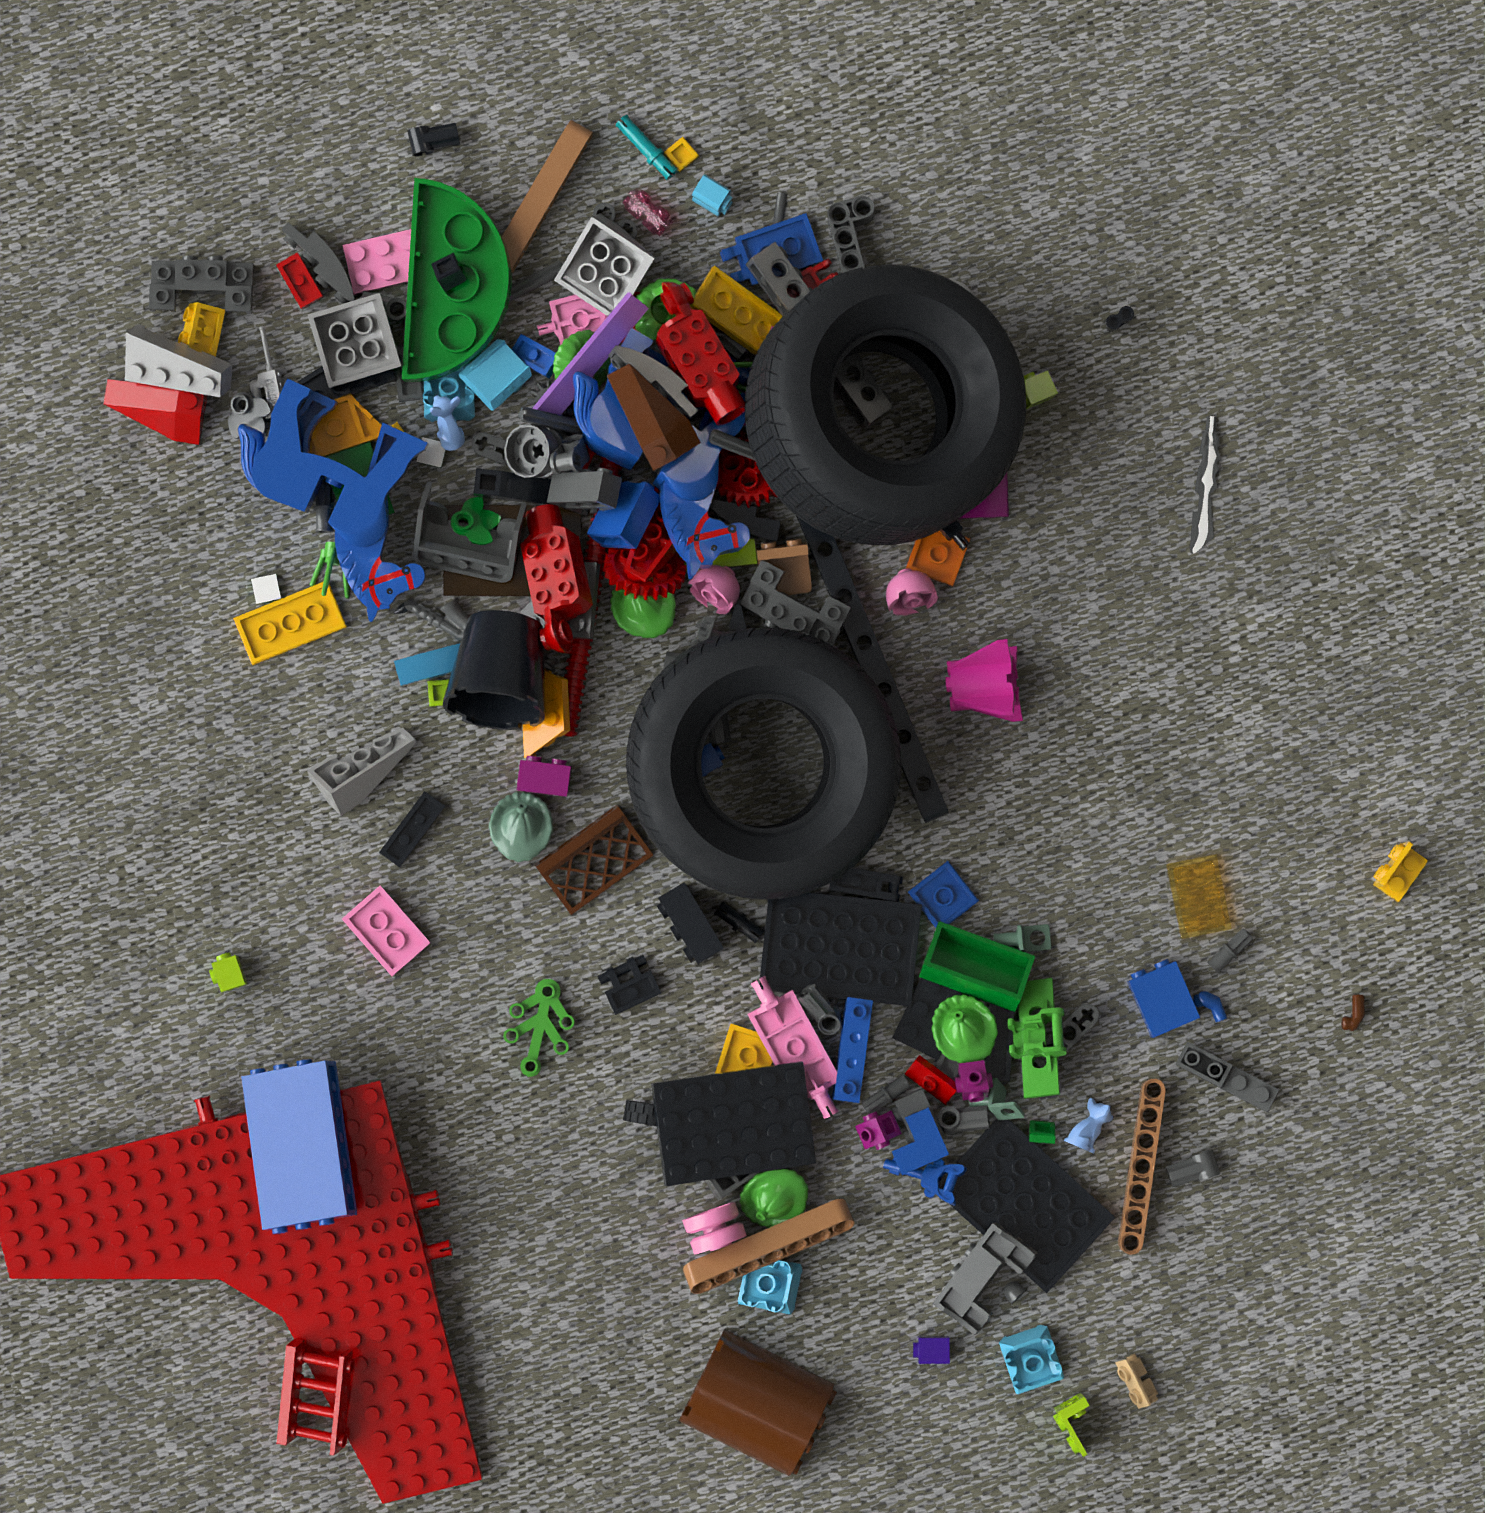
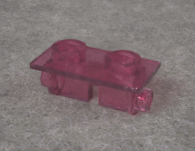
[622,188,673,237]

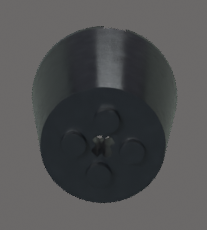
[443,610,546,730]

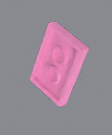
[342,229,411,295]
[342,885,431,977]

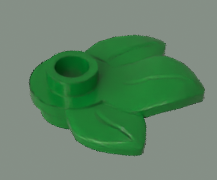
[451,497,501,545]

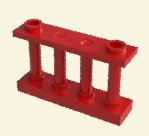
[276,1338,355,1455]

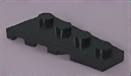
[296,366,397,411]

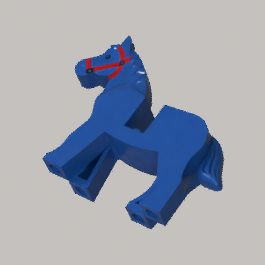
[573,328,750,580]
[238,378,429,622]

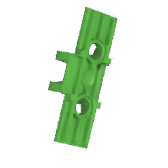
[1008,978,1067,1099]

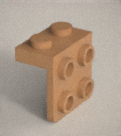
[756,538,812,595]

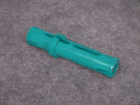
[615,115,678,181]

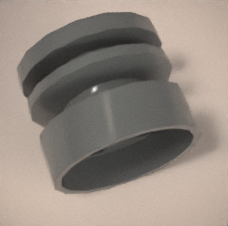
[504,424,568,478]

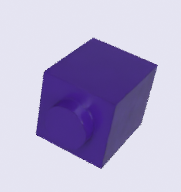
[913,1336,950,1364]

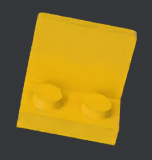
[1373,841,1428,902]

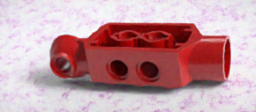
[656,282,745,426]
[520,504,593,654]

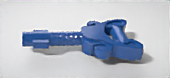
[883,1158,967,1206]

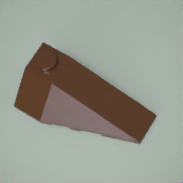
[607,363,701,471]

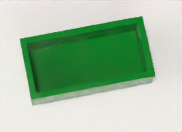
[919,921,1035,1012]

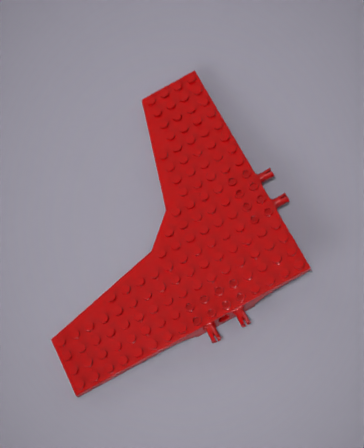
[0,1080,483,1504]

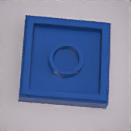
[908,861,979,928]

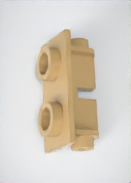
[1115,1353,1158,1409]

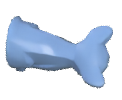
[430,395,465,451]
[1064,1098,1113,1154]

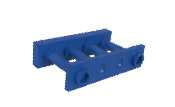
[832,997,873,1103]

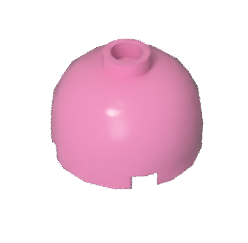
[689,565,740,614]
[886,569,938,616]

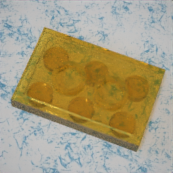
[1166,854,1232,939]

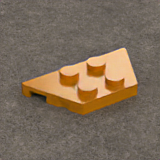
[310,394,382,457]
[523,669,570,758]

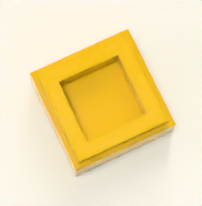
[664,137,699,173]

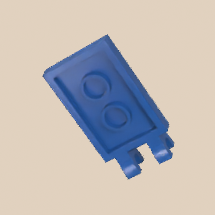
[720,213,823,286]

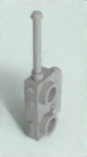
[249,326,283,419]

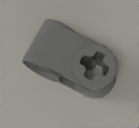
[550,434,590,475]

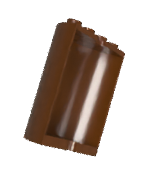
[679,1329,837,1476]

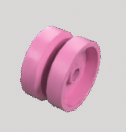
[682,1202,747,1255]

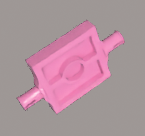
[537,295,608,345]

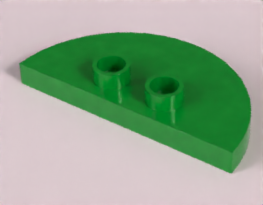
[402,178,512,382]

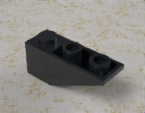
[473,468,551,504]

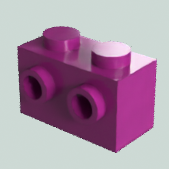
[516,755,572,797]

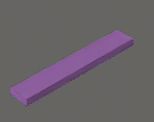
[533,292,649,415]

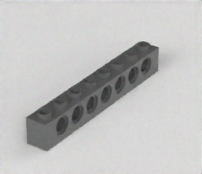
[745,242,893,429]

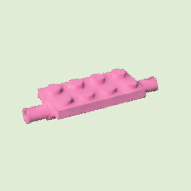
[747,976,838,1119]

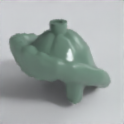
[488,792,554,862]

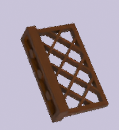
[534,805,653,915]

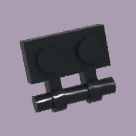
[597,954,662,1015]

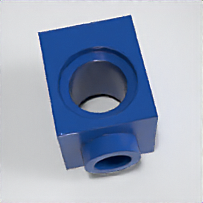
[701,743,725,777]

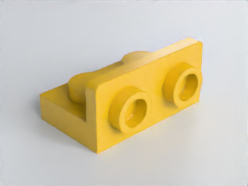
[178,302,225,357]

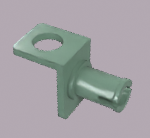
[994,924,1052,952]
[969,1078,1025,1120]

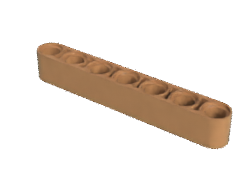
[502,120,594,273]
[1118,1079,1166,1254]
[683,1199,854,1294]

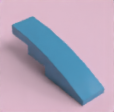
[394,643,460,686]

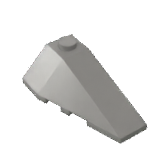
[307,728,417,816]

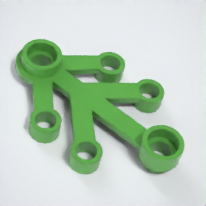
[503,979,575,1077]

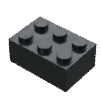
[656,882,724,965]

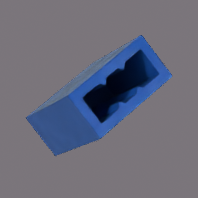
[587,481,660,549]
[1127,959,1200,1038]

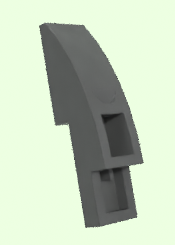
[281,222,356,304]
[608,345,698,421]
[1176,1042,1280,1113]

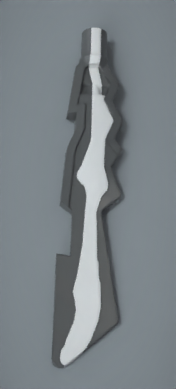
[1190,416,1220,554]

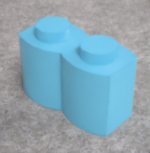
[692,174,733,217]

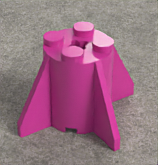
[946,639,1023,722]

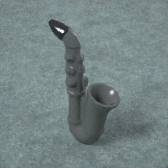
[393,597,469,641]

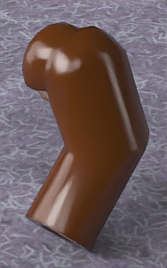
[1341,994,1365,1032]

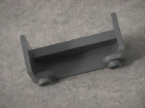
[413,482,527,583]

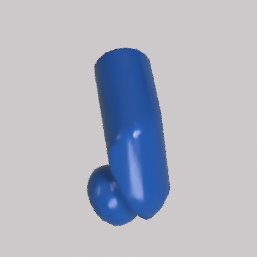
[1193,991,1227,1022]

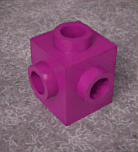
[955,1060,993,1102]
[855,1110,902,1150]

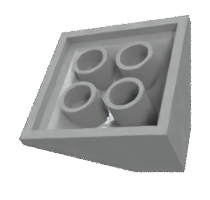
[554,214,656,316]
[307,293,402,388]

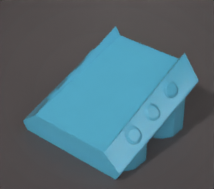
[459,339,532,411]
[423,363,475,422]
[738,1260,802,1315]
[999,1325,1064,1394]

